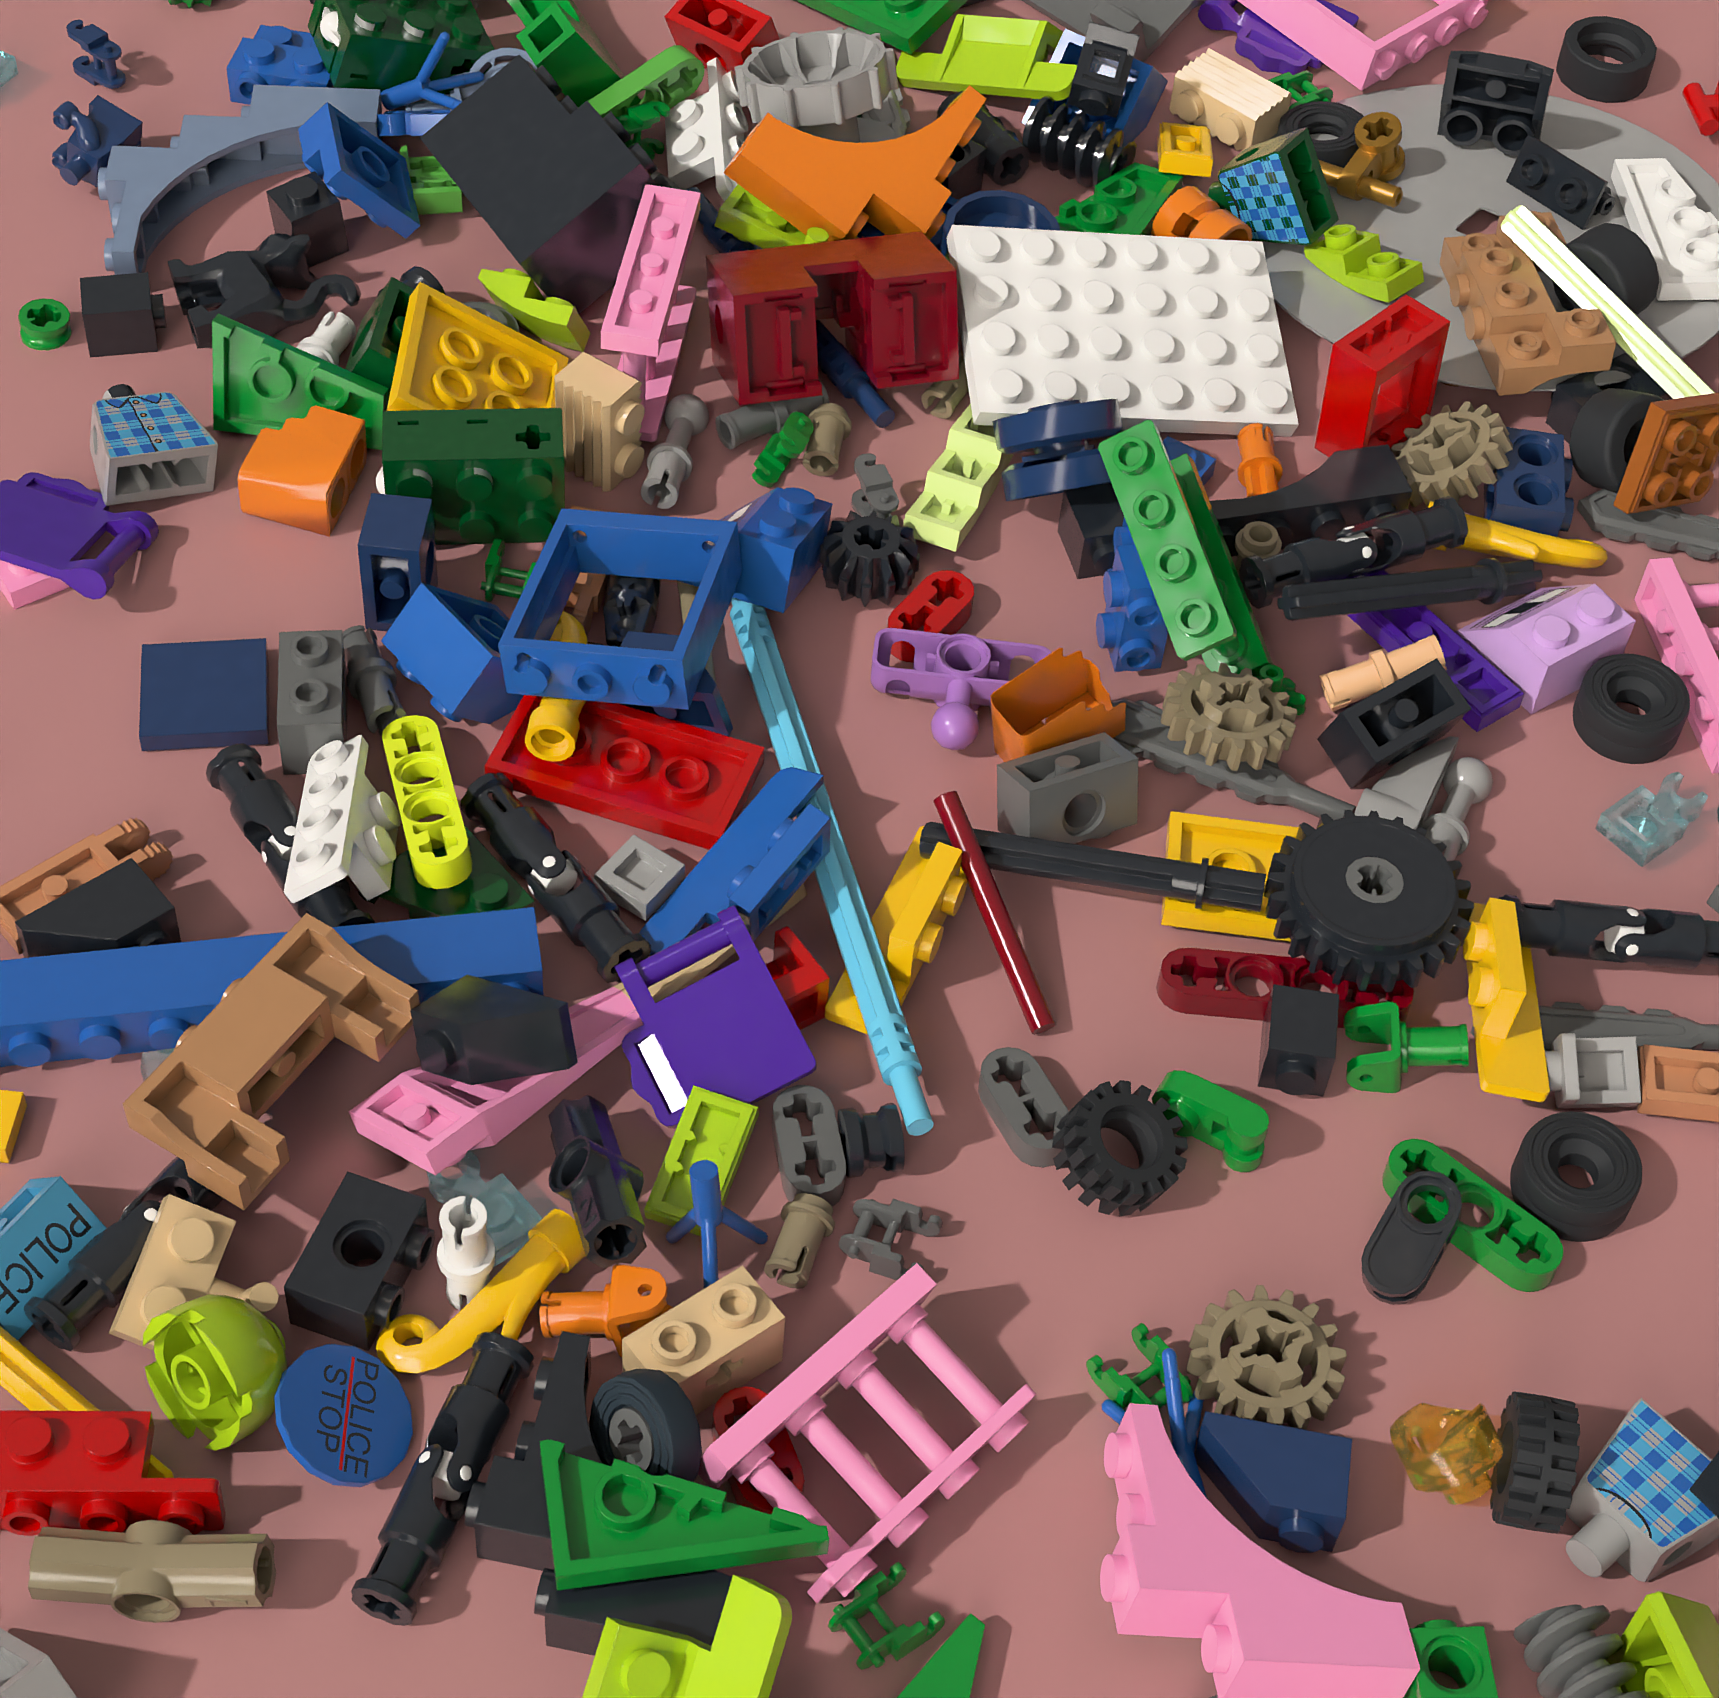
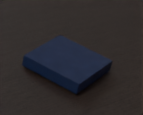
[139,638,269,751]

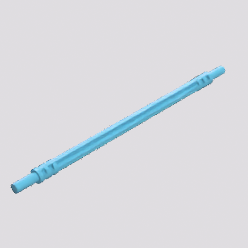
[730,598,934,1136]

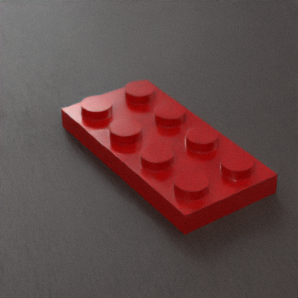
[484,695,765,850]

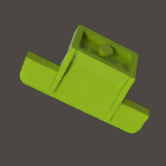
[896,14,1077,101]
[582,1575,792,1698]

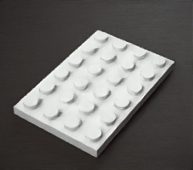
[947,225,1299,437]

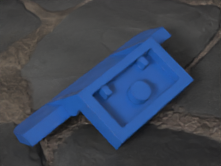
[640,767,831,956]

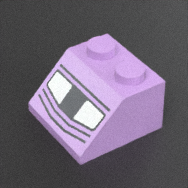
[1455,584,1636,714]

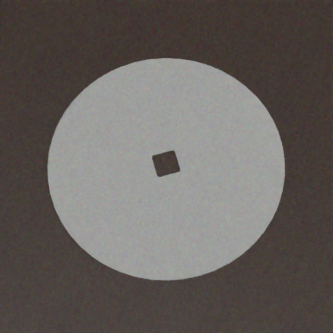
[1256,84,1719,391]

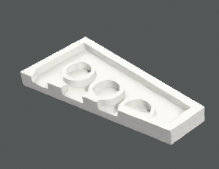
[1611,158,1719,301]

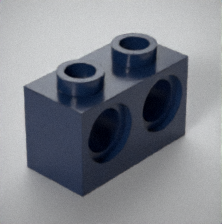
[1484,427,1574,537]

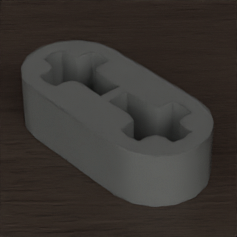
[978,1047,1069,1168]
[772,1085,846,1207]

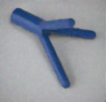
[381,32,484,111]
[666,1160,768,1289]
[1102,1348,1208,1499]

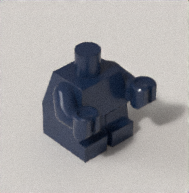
[52,95,143,187]

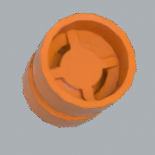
[1151,186,1252,241]

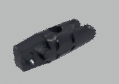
[603,575,661,647]

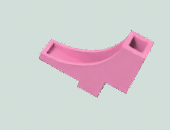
[1100,1403,1420,1698]

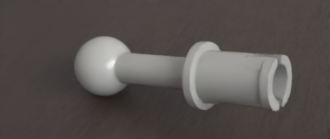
[641,394,709,509]
[1421,757,1493,861]

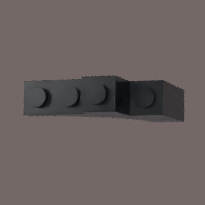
[465,1331,732,1656]

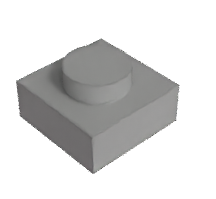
[594,834,685,921]

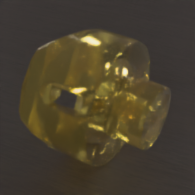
[1390,1403,1504,1505]

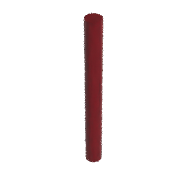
[933,791,1056,1035]

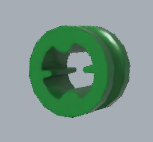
[18,298,72,351]

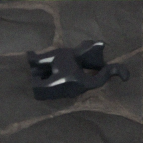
[167,233,361,349]

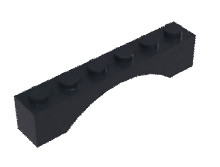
[1057,444,1413,579]

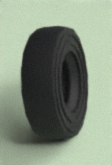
[1277,101,1364,168]

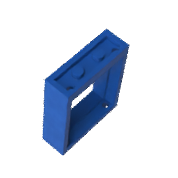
[498,508,743,710]

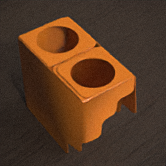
[238,405,367,537]
[991,648,1126,762]

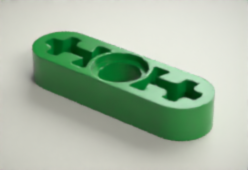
[1382,1139,1563,1292]

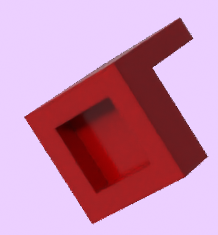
[765,926,830,1030]

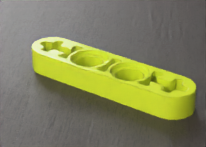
[382,715,473,889]

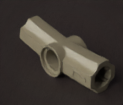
[28,1520,276,1623]

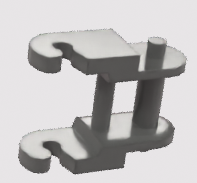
[851,453,899,519]
[838,1199,943,1281]

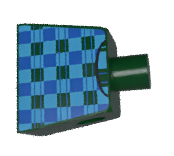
[1208,128,1339,245]

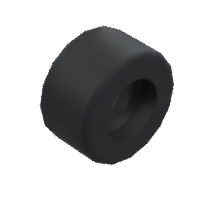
[1552,223,1659,315]
[1569,388,1663,492]

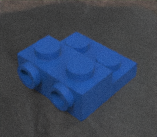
[226,25,337,105]
[298,102,421,239]
[1096,518,1168,672]

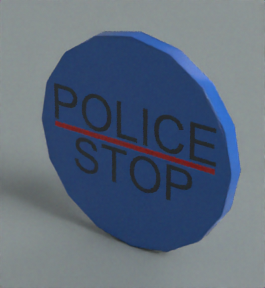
[274,1344,413,1488]

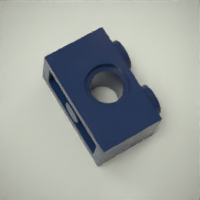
[357,493,438,631]

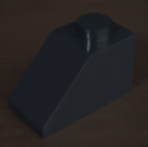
[15,858,181,958]
[410,975,578,1085]

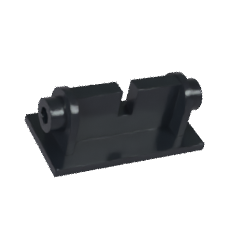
[1506,134,1615,230]

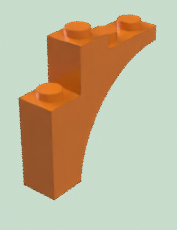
[723,85,987,242]

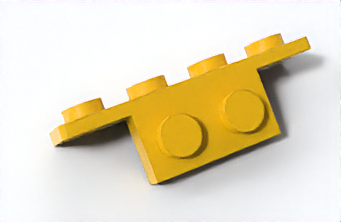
[825,826,967,1035]
[1463,897,1550,1102]

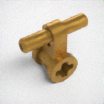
[1319,112,1406,208]

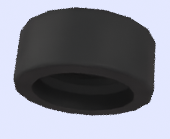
[1556,16,1657,103]

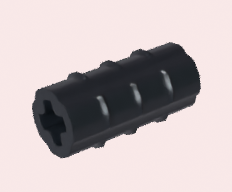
[937,91,1031,186]

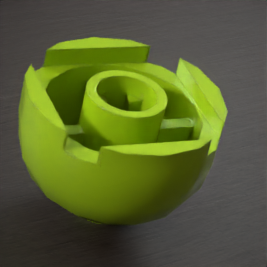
[143,1294,287,1451]

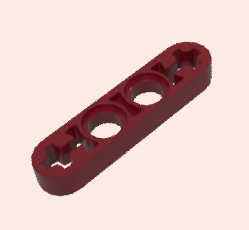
[1156,948,1414,1028]

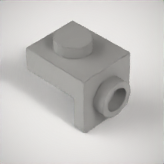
[1545,1033,1641,1109]

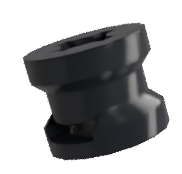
[837,1103,905,1178]

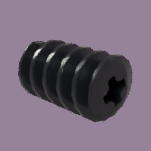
[1022,95,1137,189]

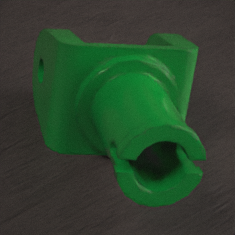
[1343,1002,1469,1093]

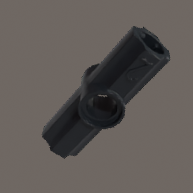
[548,1095,647,1269]

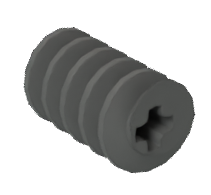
[1513,1604,1650,1698]

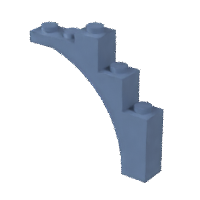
[98,85,383,275]

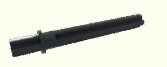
[1277,558,1543,621]
[919,822,1266,912]

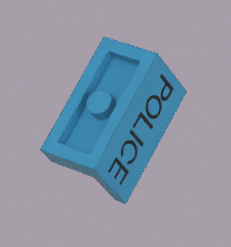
[0,1176,107,1340]

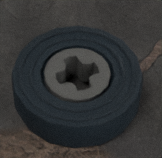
[589,1369,702,1482]

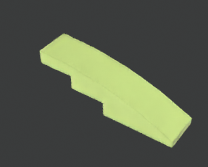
[903,403,1014,552]

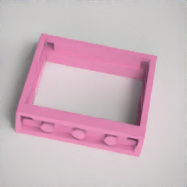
[1237,0,1489,91]

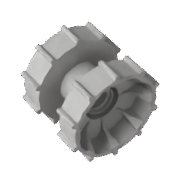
[734,27,899,143]

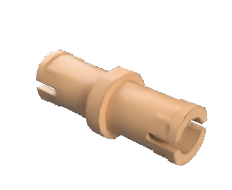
[1319,634,1447,712]

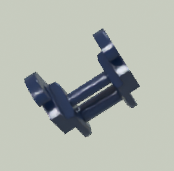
[66,19,126,89]

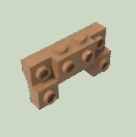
[1439,211,1616,396]
[123,913,420,1210]

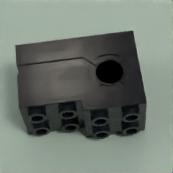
[420,54,672,314]

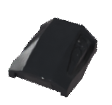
[1437,51,1554,156]

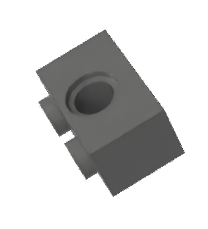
[277,630,348,775]
[997,732,1138,844]

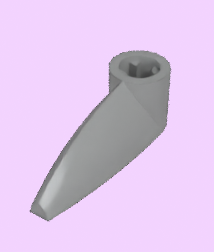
[1354,736,1459,830]

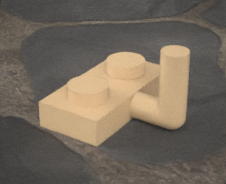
[108,1194,279,1351]

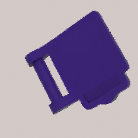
[1198,0,1359,75]
[0,472,159,600]
[614,905,817,1129]

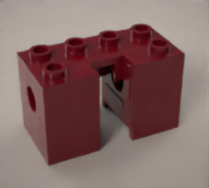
[706,231,959,406]

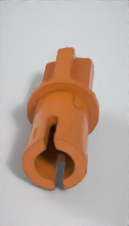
[1237,423,1283,497]

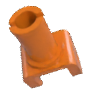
[539,1264,673,1357]

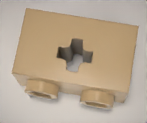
[622,1265,785,1415]

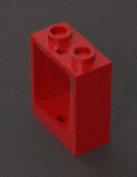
[1315,294,1450,457]

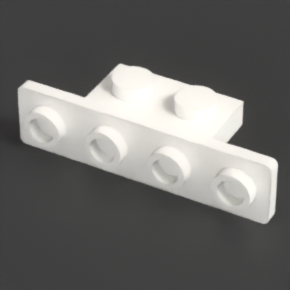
[665,57,749,201]
[284,735,401,903]

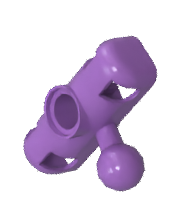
[871,628,1052,750]

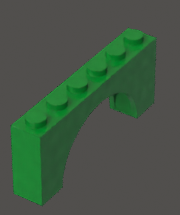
[506,0,641,107]

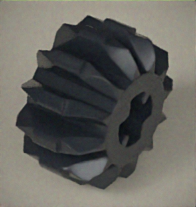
[819,509,920,607]

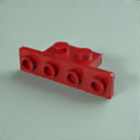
[0,1410,226,1536]

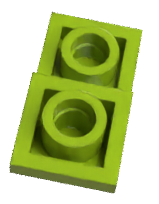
[1304,224,1424,303]
[478,268,590,352]

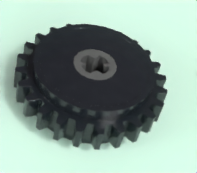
[1263,810,1474,992]

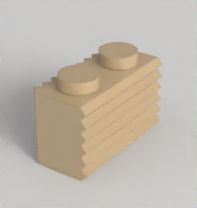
[1169,48,1292,151]
[554,352,644,492]

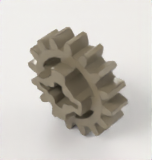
[1391,401,1513,508]
[1161,663,1297,771]
[1186,1285,1347,1430]

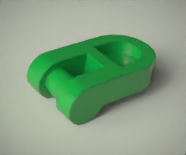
[1152,1070,1269,1173]

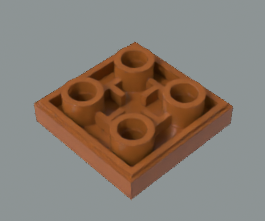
[1613,392,1719,514]

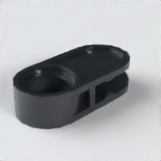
[1361,1171,1462,1305]

